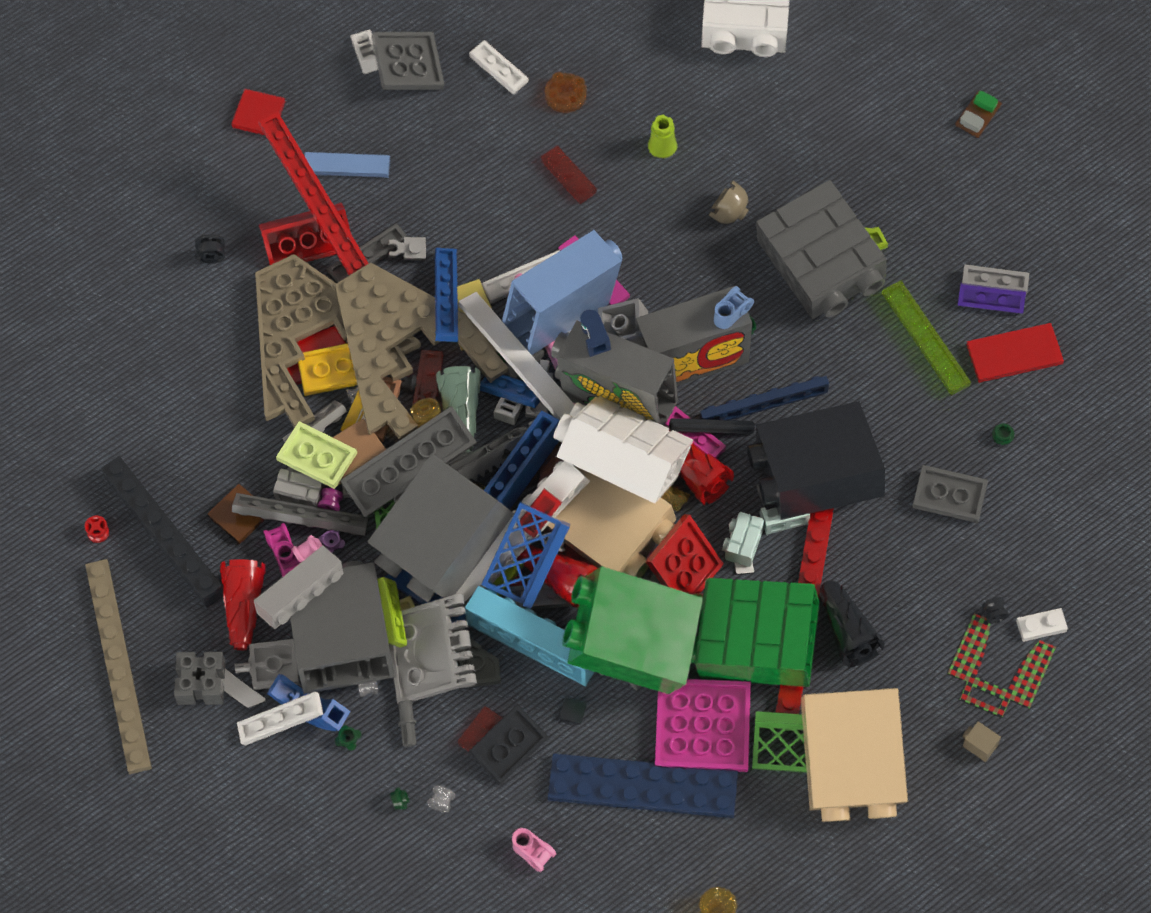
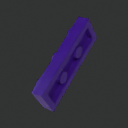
[958,283,1026,314]

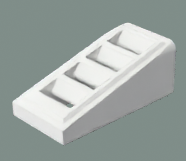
[350,30,378,74]
[494,397,523,425]

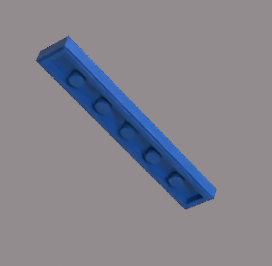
[434,248,458,342]

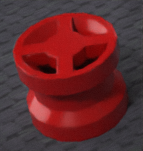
[84,515,110,543]

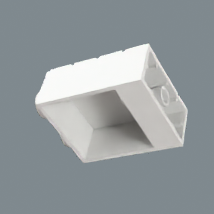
[702,0,789,57]
[553,396,693,503]

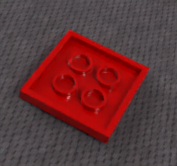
[645,514,724,595]

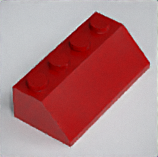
[259,203,351,265]

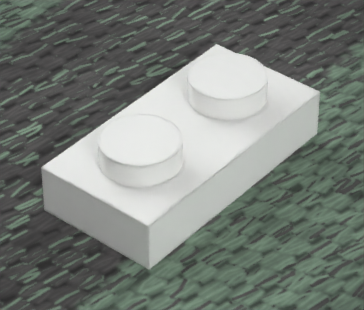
[1016,608,1068,642]

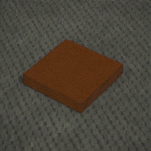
[207,484,266,544]

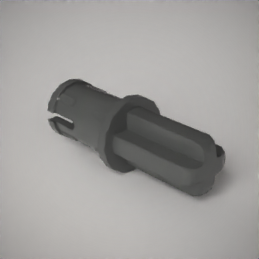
[398,700,417,747]

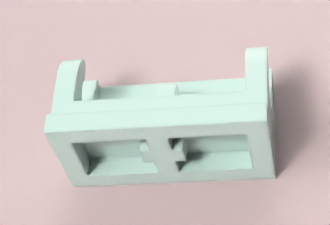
[759,507,810,535]

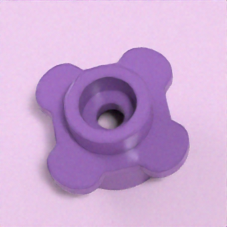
[319,530,345,553]

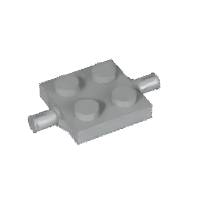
[235,639,299,690]

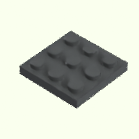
[371,32,445,90]

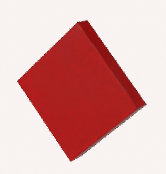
[232,89,285,135]

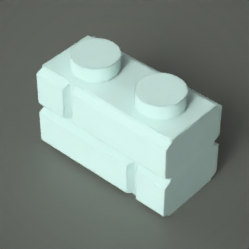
[722,512,765,567]

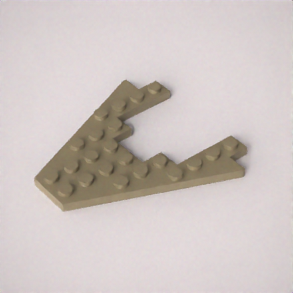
[255,254,421,428]
[335,263,508,440]

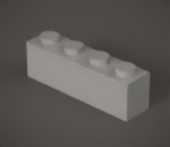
[254,545,343,629]

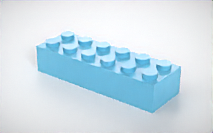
[465,586,594,687]

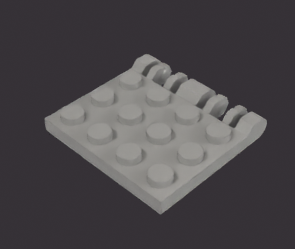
[389,594,477,704]

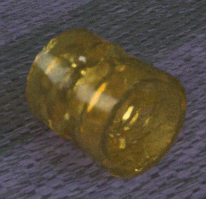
[411,398,441,428]

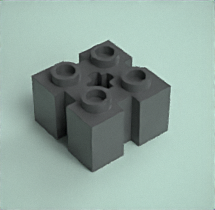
[174,652,225,705]

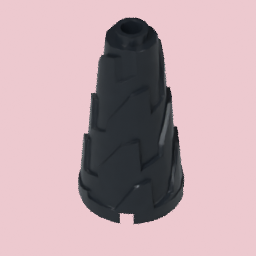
[819,580,885,667]

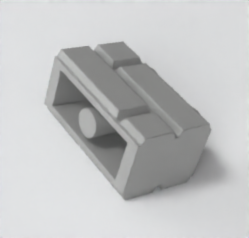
[273,467,325,507]

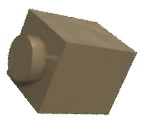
[963,722,1001,762]

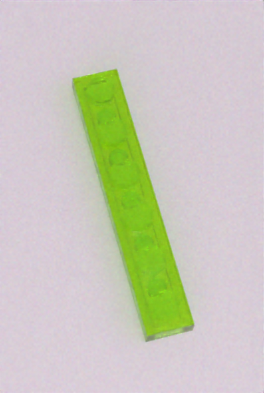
[882,280,971,396]

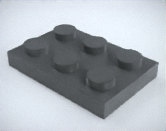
[912,465,988,523]

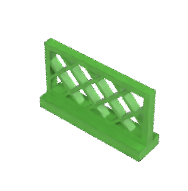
[752,711,807,773]

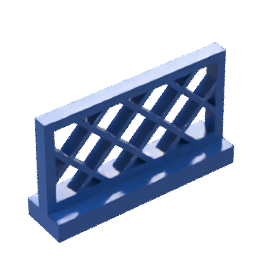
[481,502,570,609]

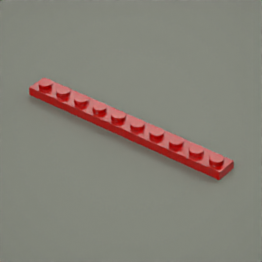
[258,111,369,276]
[776,508,834,714]

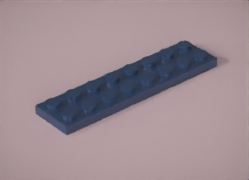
[548,753,738,818]

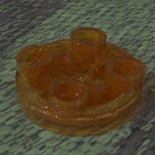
[545,72,587,113]

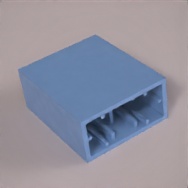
[502,230,622,355]

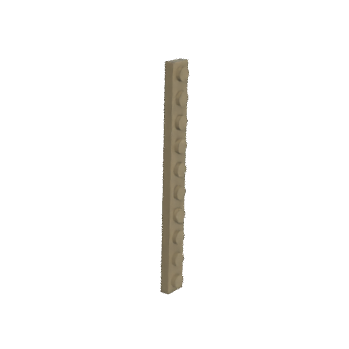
[85,559,152,774]

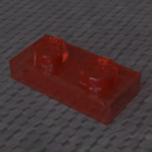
[458,706,503,751]

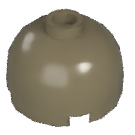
[708,180,749,224]

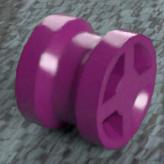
[318,488,343,511]

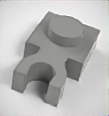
[388,237,426,260]

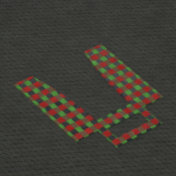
[948,613,1056,717]

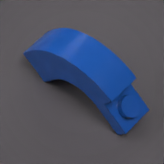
[267,674,351,731]

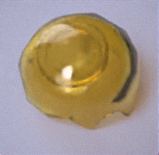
[699,887,738,913]

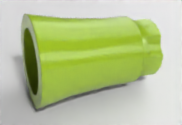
[648,115,677,158]

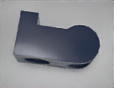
[580,309,611,357]

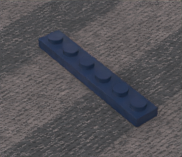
[700,376,829,420]

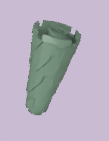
[436,366,481,452]

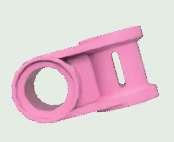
[292,535,322,563]
[512,828,556,872]

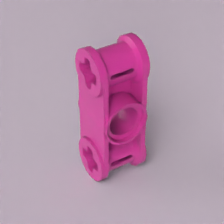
[263,522,300,577]

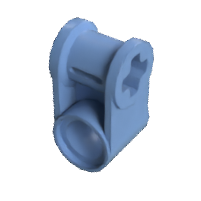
[713,286,754,329]

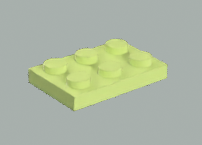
[276,421,357,489]

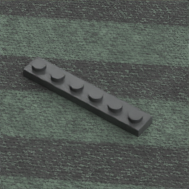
[232,493,369,536]

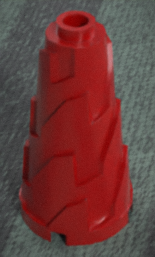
[669,430,734,505]
[518,545,598,609]
[220,559,266,651]

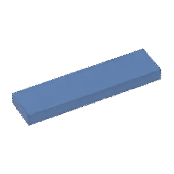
[305,152,390,178]

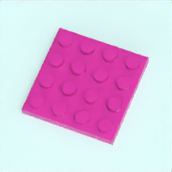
[655,679,751,772]

